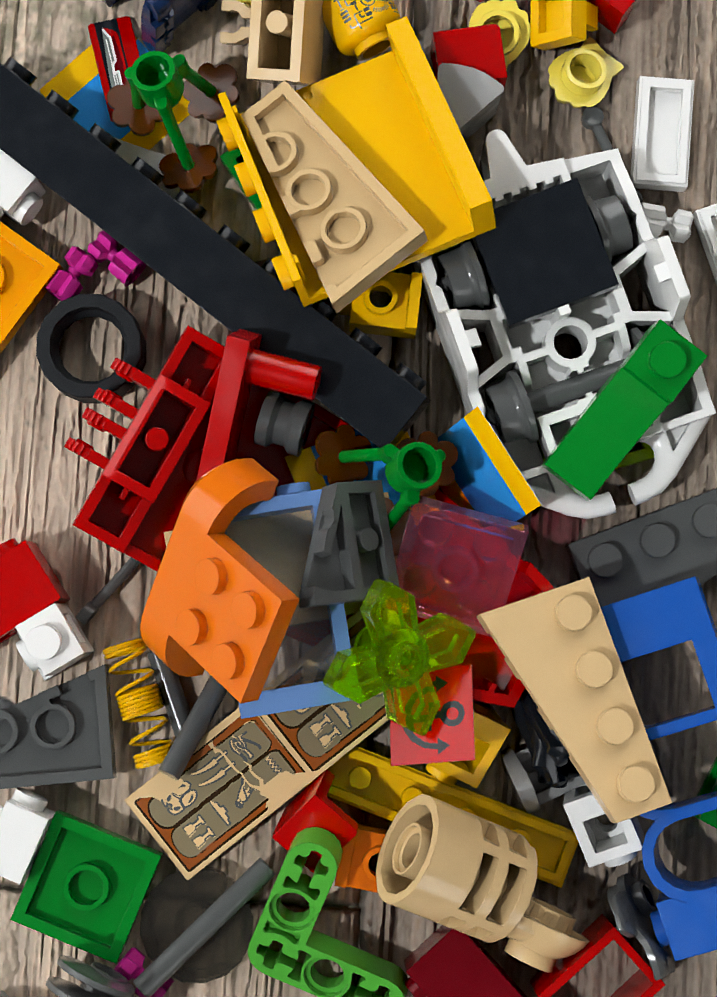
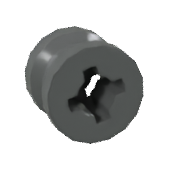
[254,390,315,457]

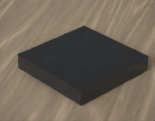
[474,178,619,329]

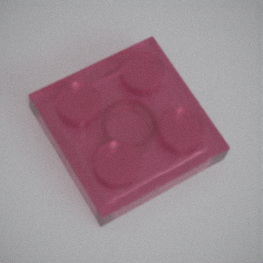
[383,496,529,637]

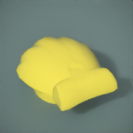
[469,0,530,71]
[548,36,624,109]

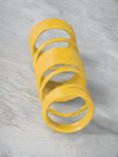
[102,638,174,769]

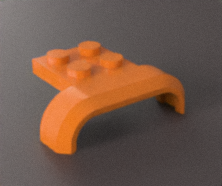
[140,458,300,703]

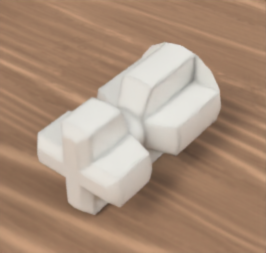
[641,202,694,243]

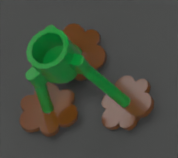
[107,51,240,193]
[315,425,458,557]

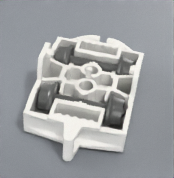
[413,129,716,519]

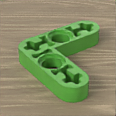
[248,827,408,997]

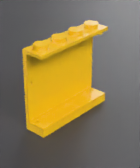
[216,16,496,307]

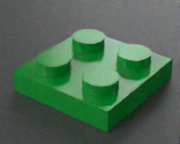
[10,810,163,964]

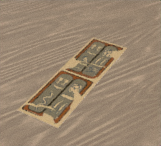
[124,599,439,881]

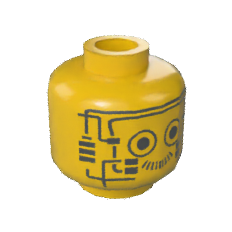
[322,0,401,61]

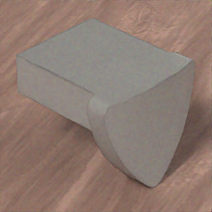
[437,63,504,140]
[500,746,586,814]

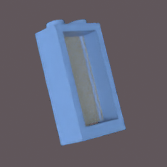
[225,482,360,719]

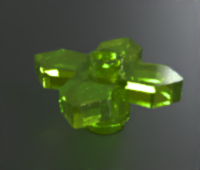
[323,579,476,736]

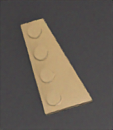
[241,80,428,313]
[476,577,672,823]

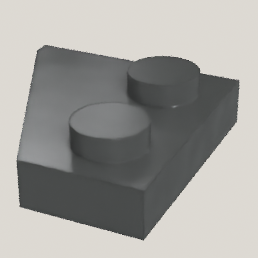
[299,480,401,609]

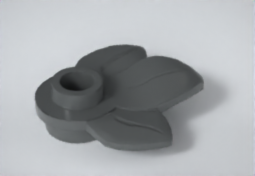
[607,873,675,981]

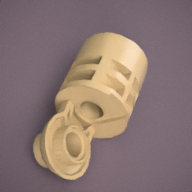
[376,794,589,973]

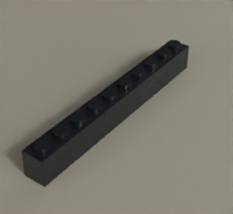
[0,57,431,448]

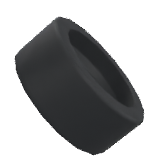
[36,294,147,403]

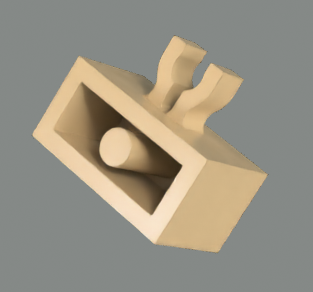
[219,0,325,86]

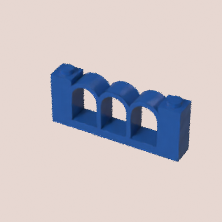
[601,576,717,961]

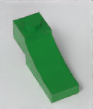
[541,319,708,501]

